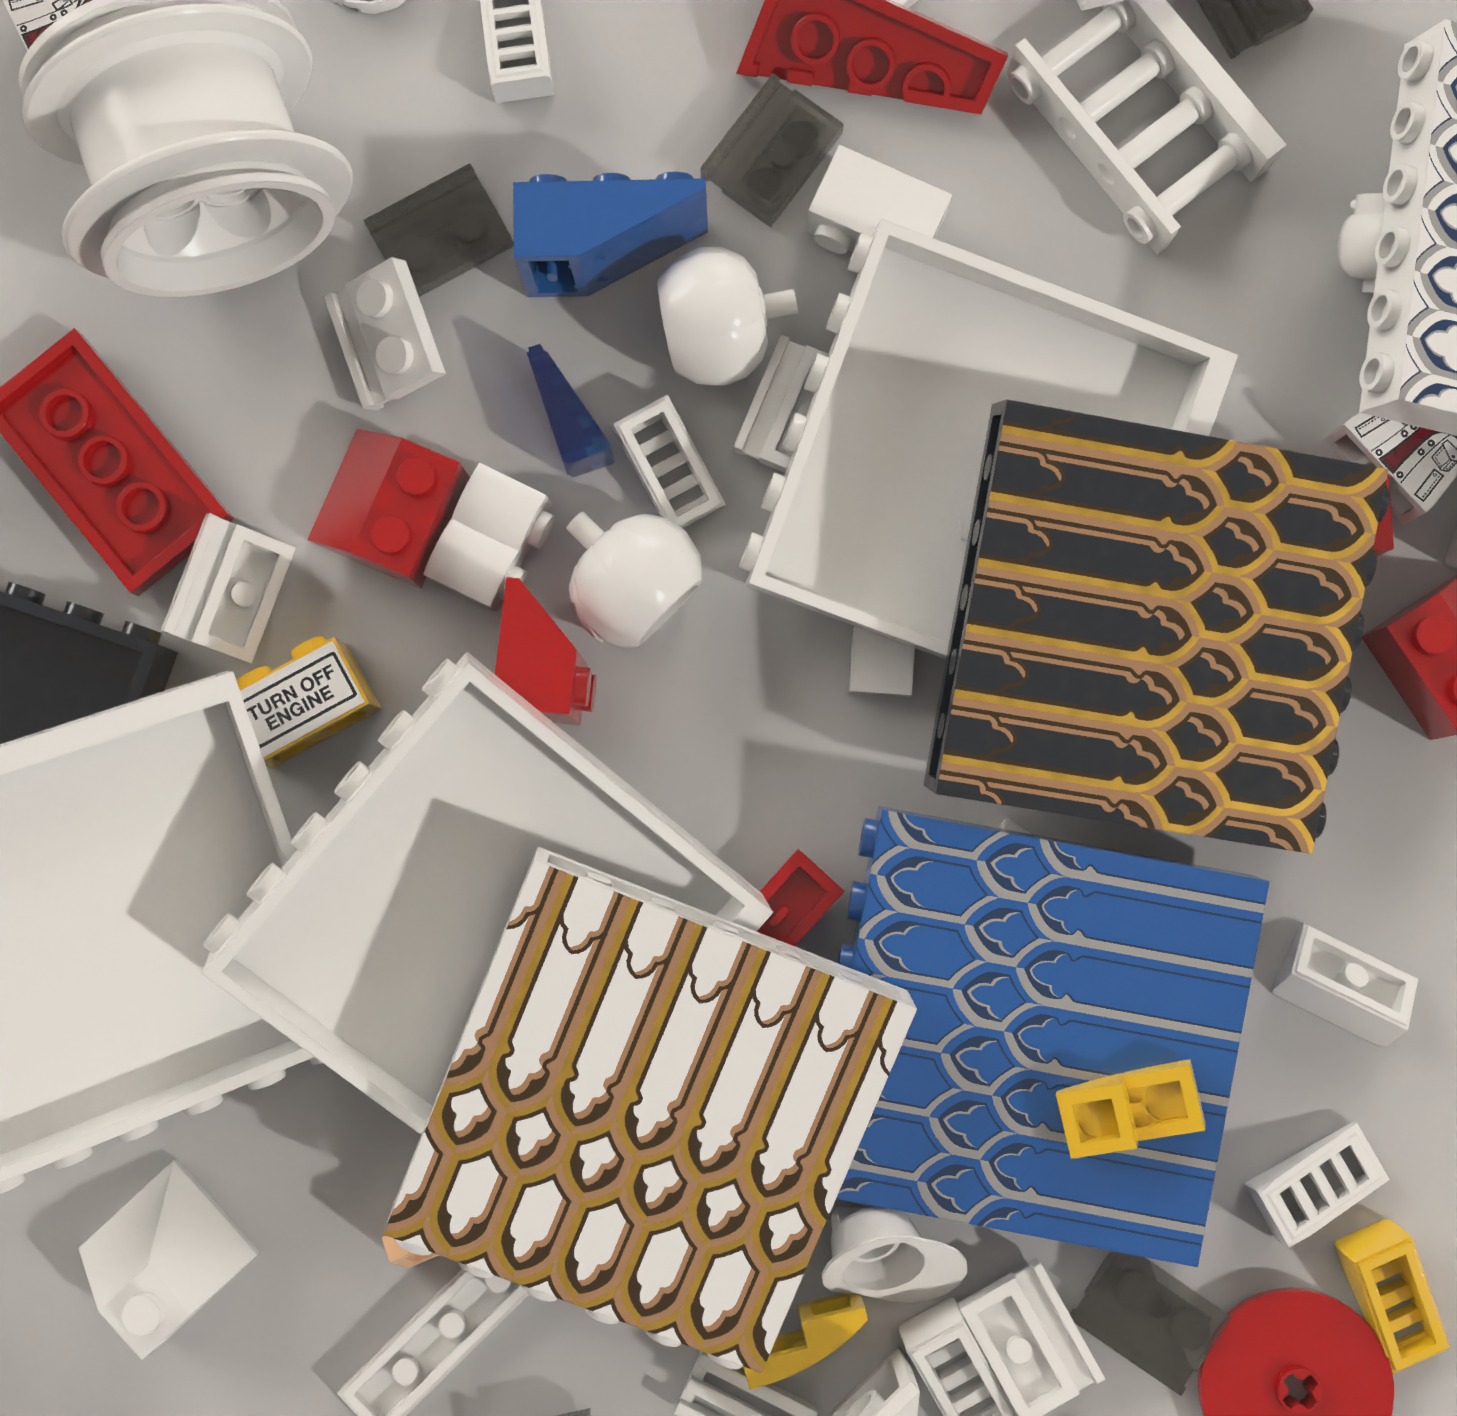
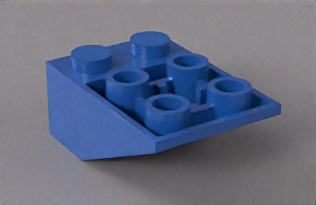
[513,171,708,297]

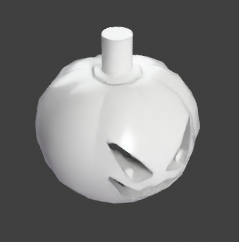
[657,247,799,386]
[566,511,703,648]

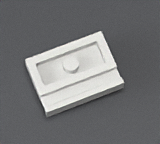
[324,257,446,411]
[733,335,828,473]
[161,513,296,663]
[957,1258,1105,1416]

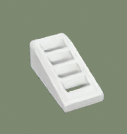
[480,0,555,103]
[610,395,726,528]
[1244,1122,1390,1248]
[899,1298,1018,1416]

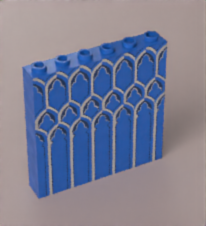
[836,806,1270,1267]

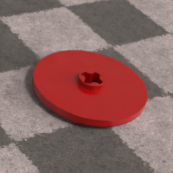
[1198,1287,1394,1416]

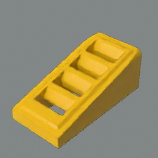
[1334,1219,1450,1374]

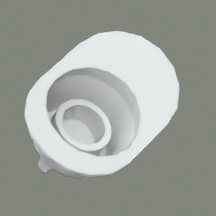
[821,1206,967,1303]

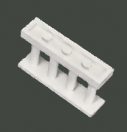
[1007,0,1287,255]

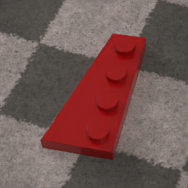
[736,0,1008,115]

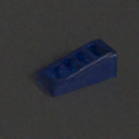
[526,344,615,478]

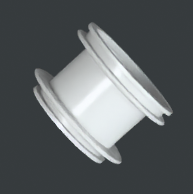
[18,0,353,297]

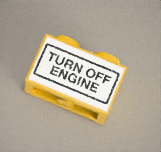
[236,636,382,768]

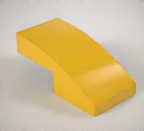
[1056,1059,1205,1159]
[744,1293,868,1390]

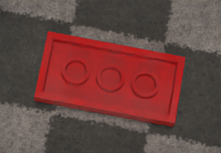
[0,328,234,596]

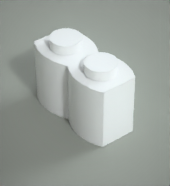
[423,463,555,612]

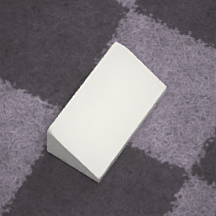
[1272,923,1418,1047]

